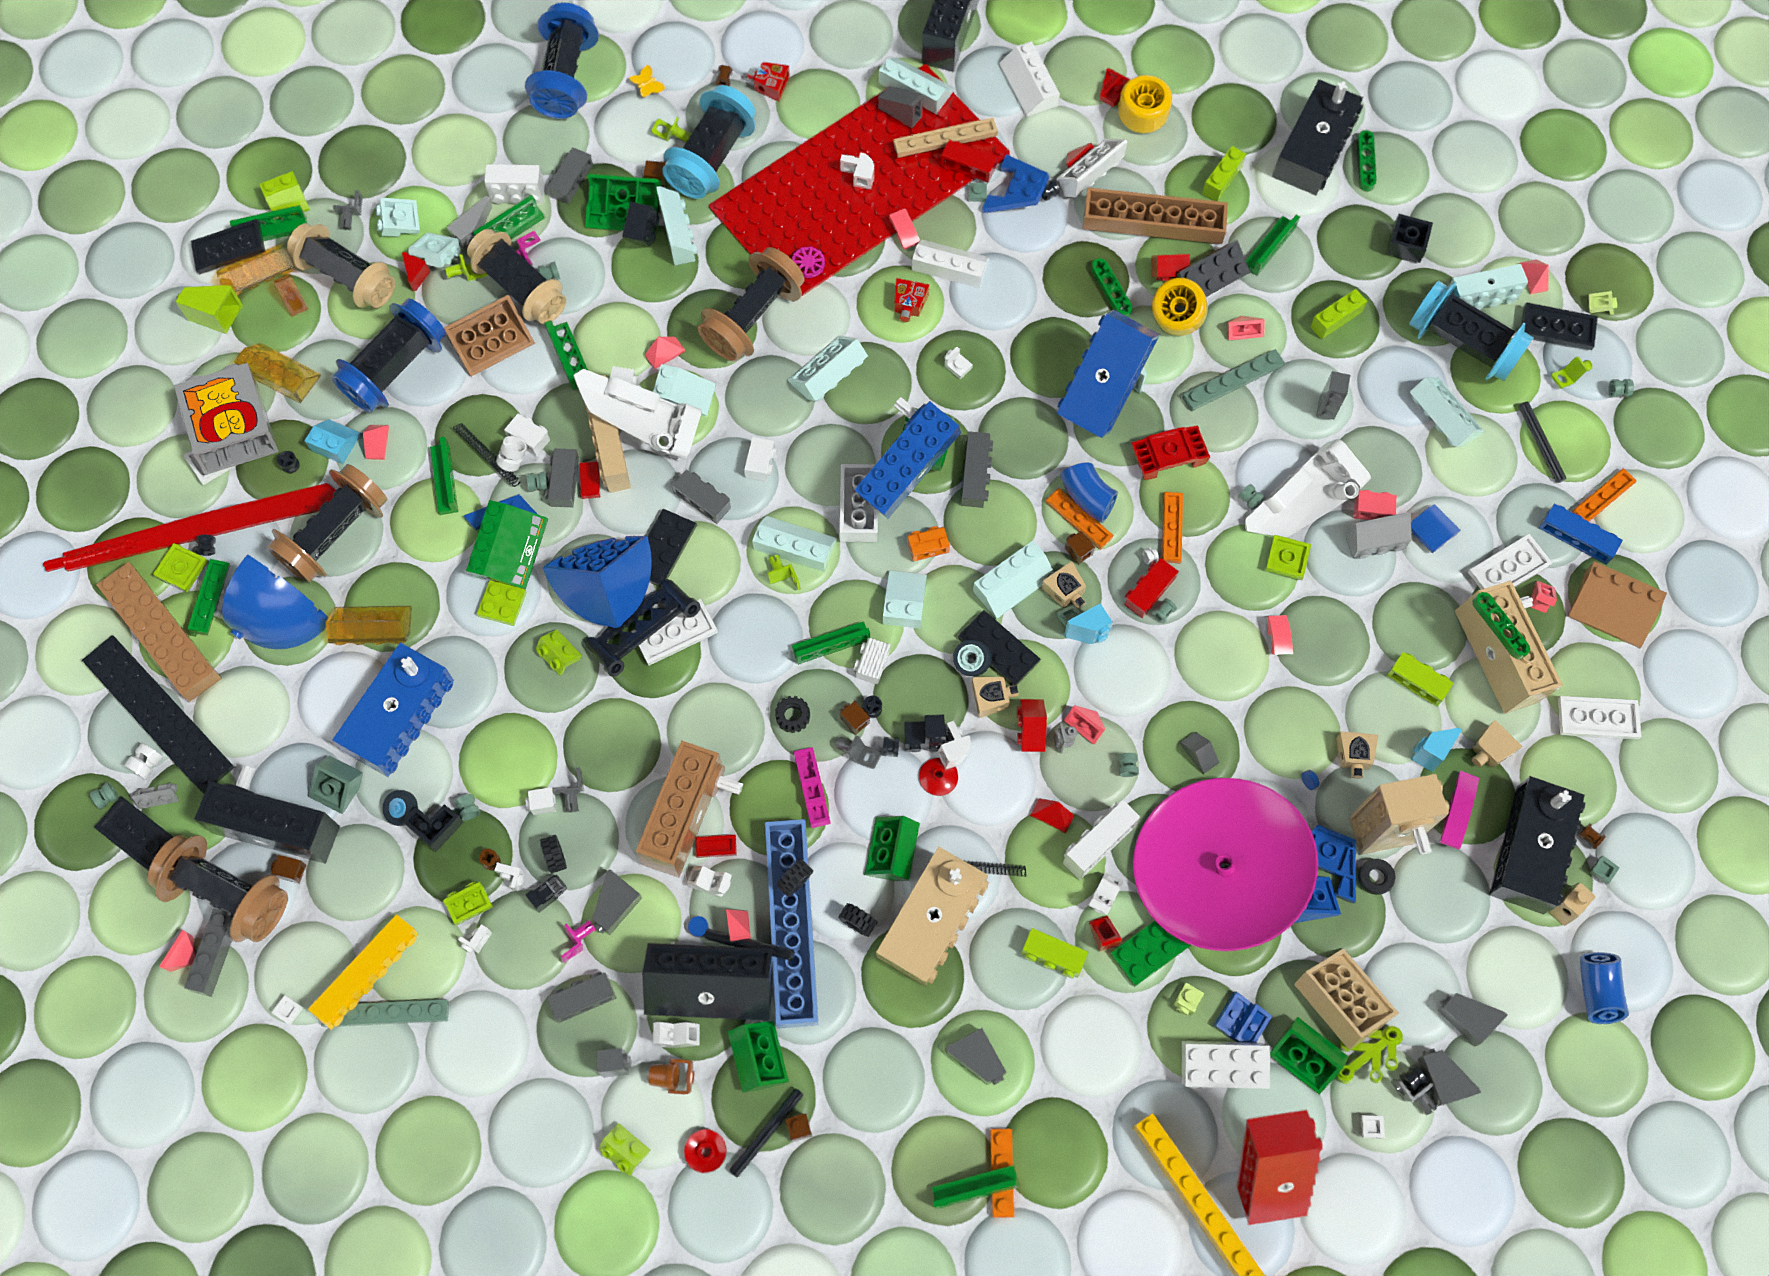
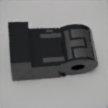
[525,875,567,913]

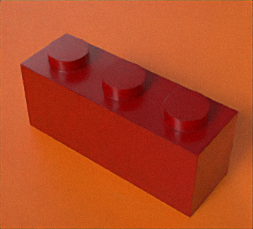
[940,139,997,183]
[1124,558,1179,618]

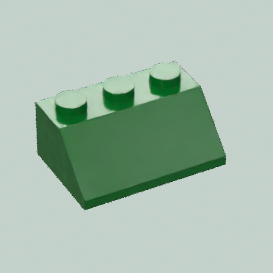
[864,815,920,881]
[1270,1017,1349,1095]
[728,1021,789,1093]

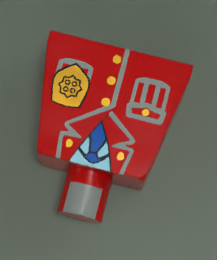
[747,62,790,102]
[895,278,930,322]

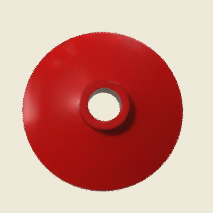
[919,758,958,796]
[684,1129,727,1173]

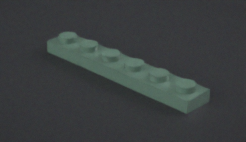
[1182,349,1285,411]
[321,999,449,1027]

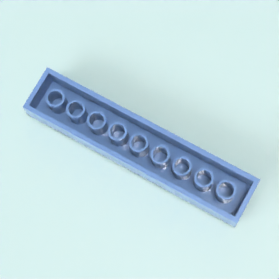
[765,819,819,1029]

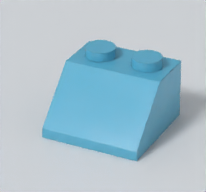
[305,419,361,464]
[1064,603,1113,644]
[1412,728,1462,772]

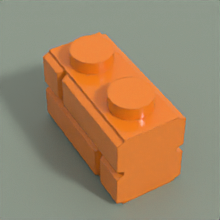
[907,526,950,562]

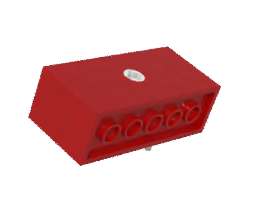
[1237,1109,1323,1225]

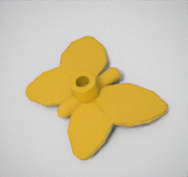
[629,65,665,97]

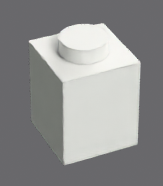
[526,787,557,815]

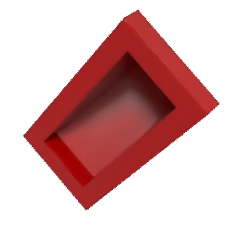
[402,252,430,292]
[1089,916,1122,952]

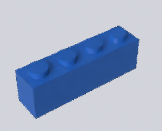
[1539,503,1623,565]

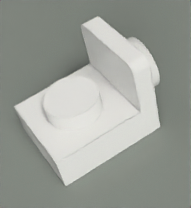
[944,347,973,379]
[495,863,525,891]
[458,924,492,954]

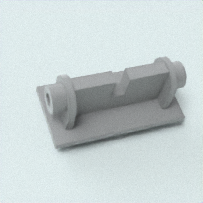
[1054,723,1077,754]
[132,783,179,809]

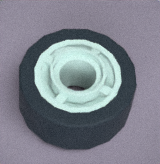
[953,640,991,676]

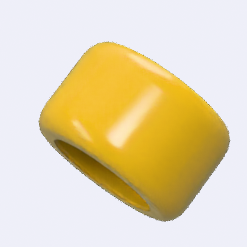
[1118,75,1172,133]
[1152,278,1208,336]

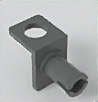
[333,190,363,230]
[836,736,882,769]
[555,767,584,813]
[1391,1079,1437,1115]

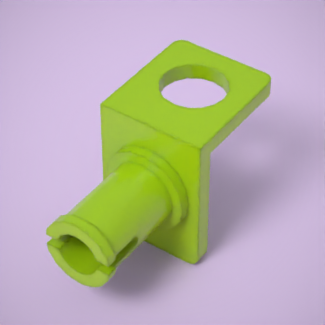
[651,117,692,143]
[445,254,488,282]
[1550,356,1593,389]
[767,555,801,590]

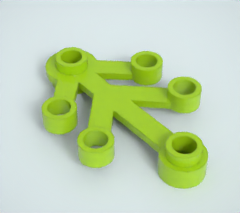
[1337,1026,1403,1084]

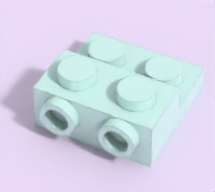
[376,198,420,237]
[408,232,461,268]

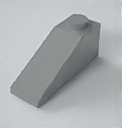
[447,195,492,250]

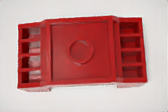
[1132,425,1210,480]

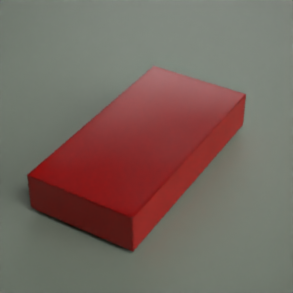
[580,461,601,499]
[696,834,737,858]

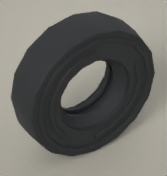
[1358,859,1396,895]

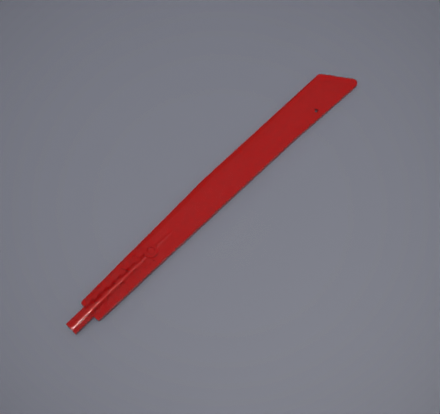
[43,483,336,572]

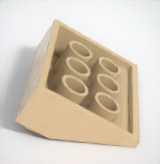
[1294,948,1399,1050]

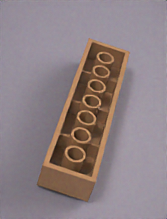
[1082,188,1228,244]
[96,562,222,702]

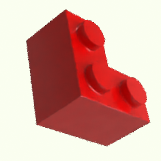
[1151,254,1190,281]
[1016,699,1047,752]

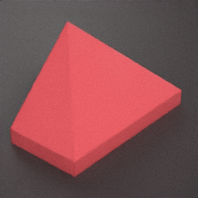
[1519,259,1549,294]
[1228,316,1264,340]
[645,337,685,369]
[363,425,389,460]
[1064,705,1106,744]
[726,909,751,941]
[159,930,197,972]

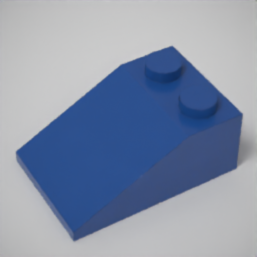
[1294,877,1341,923]

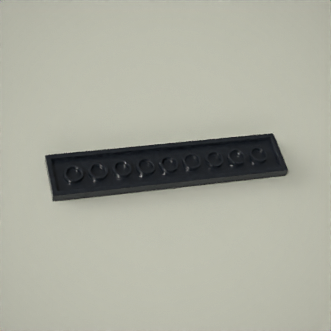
[82,635,235,794]

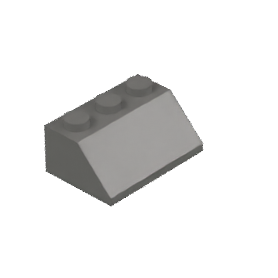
[1346,512,1411,559]

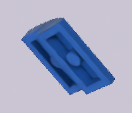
[1411,504,1461,553]
[1213,992,1272,1043]

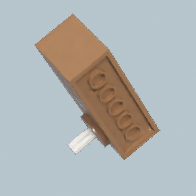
[635,740,743,878]

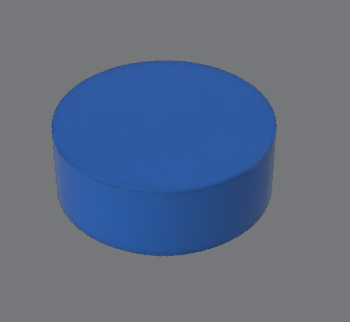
[1301,770,1320,790]
[688,916,709,938]

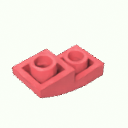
[889,209,920,250]
[1267,615,1293,654]

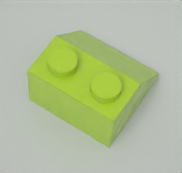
[259,171,310,219]

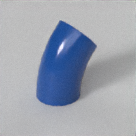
[1060,462,1118,523]
[1580,952,1629,1024]

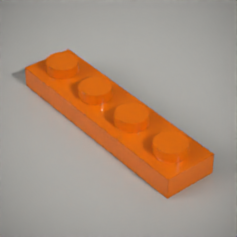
[990,1129,1014,1218]

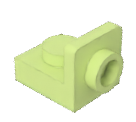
[1589,291,1617,315]
[1173,983,1204,1016]

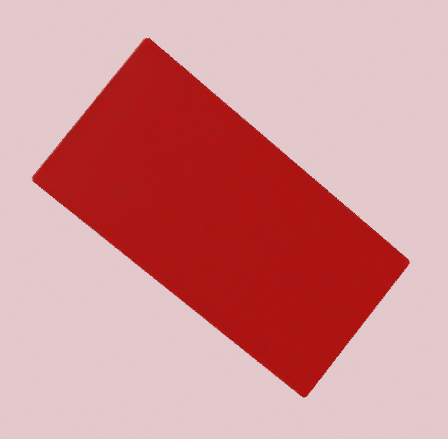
[709,64,1010,302]

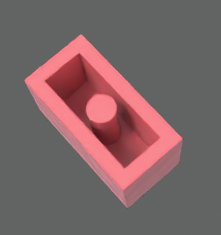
[1354,490,1397,520]

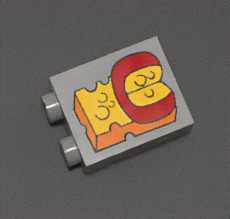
[174,363,279,475]

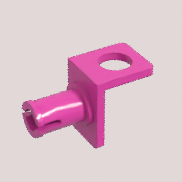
[516,231,541,266]
[561,920,596,963]

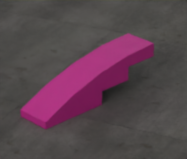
[794,747,831,828]
[1440,771,1479,850]

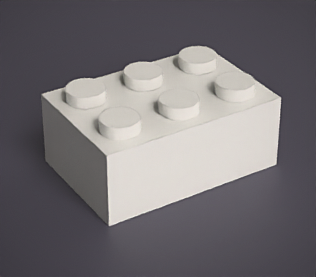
[485,165,545,204]

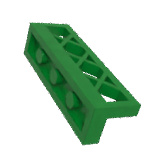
[473,194,545,240]
[230,205,308,241]
[1246,214,1300,276]
[544,320,588,390]
[430,437,459,515]
[188,558,230,637]
[792,621,870,665]
[932,1165,1020,1209]

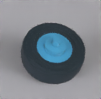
[383,790,418,826]

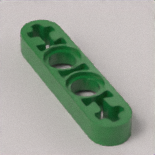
[1357,130,1377,192]
[1091,258,1133,317]
[1472,592,1530,659]

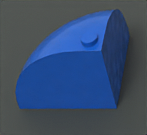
[542,536,652,628]
[222,554,332,649]

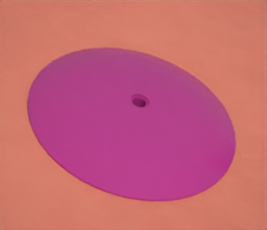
[1133,778,1318,951]

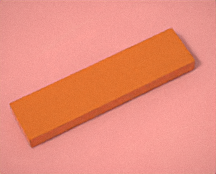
[1572,468,1637,522]
[1046,488,1114,550]
[1162,492,1183,564]

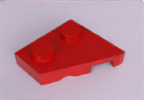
[1100,68,1131,107]

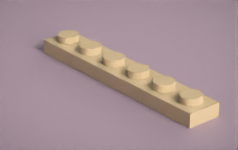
[894,118,998,157]

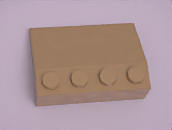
[444,295,535,377]
[1568,561,1667,648]

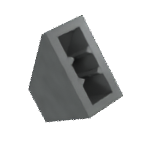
[878,86,923,128]
[592,869,642,935]
[1437,993,1508,1046]
[945,1028,1007,1086]
[1417,1048,1481,1107]

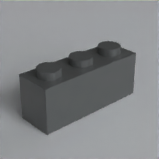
[547,147,593,205]
[1316,371,1350,420]
[546,448,579,508]
[672,469,731,524]
[547,972,617,1023]

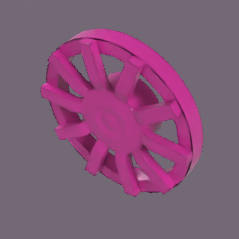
[792,246,825,278]

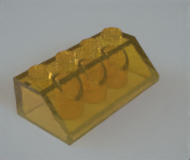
[216,242,295,295]
[234,343,321,404]
[325,606,412,645]

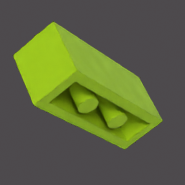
[1202,146,1247,201]
[1310,289,1368,340]
[1387,652,1454,707]
[1021,928,1089,979]

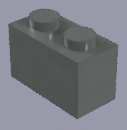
[596,1048,632,1078]

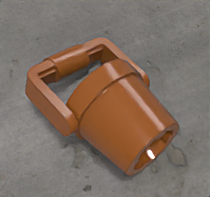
[648,1059,695,1095]

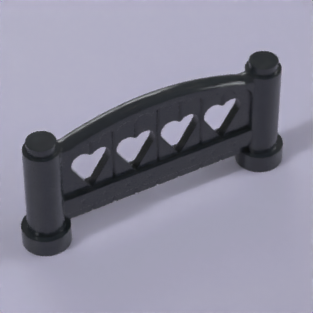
[585,579,701,677]

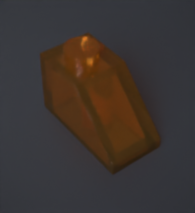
[273,273,308,317]

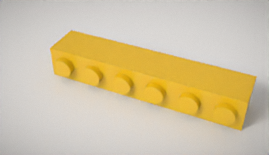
[308,914,418,1030]

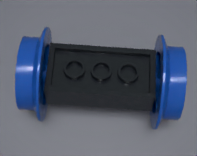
[525,3,599,119]
[331,298,446,413]

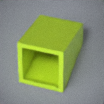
[175,285,243,334]

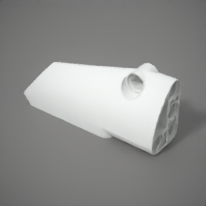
[573,369,701,459]
[1245,439,1371,538]

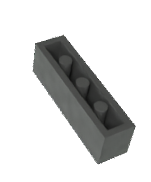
[961,431,993,508]
[184,908,233,997]

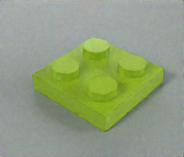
[1265,535,1311,580]
[153,543,208,593]
[477,580,527,626]

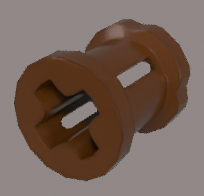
[715,65,733,86]
[1578,823,1606,849]
[479,848,501,871]

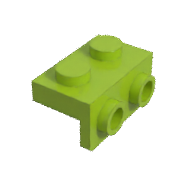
[536,630,582,675]
[443,882,493,926]
[599,1123,651,1176]

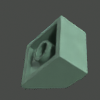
[309,755,363,814]

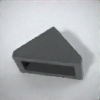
[1180,732,1219,774]

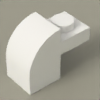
[840,153,874,189]
[938,721,971,770]
[687,866,732,897]
[1089,873,1123,915]
[653,1022,699,1048]

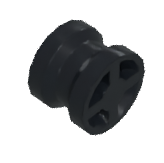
[1042,179,1060,201]
[277,451,300,474]
[195,534,216,556]
[863,695,882,718]
[882,737,899,757]
[1399,1065,1427,1092]

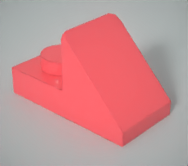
[1531,581,1557,613]

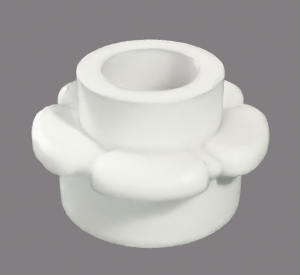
[1142,547,1159,565]

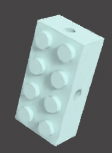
[1449,264,1528,310]

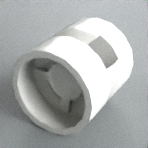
[496,436,527,471]
[124,743,164,780]

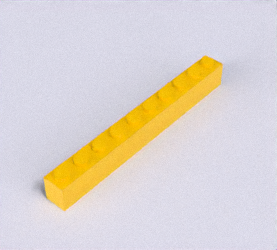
[1132,1113,1265,1276]

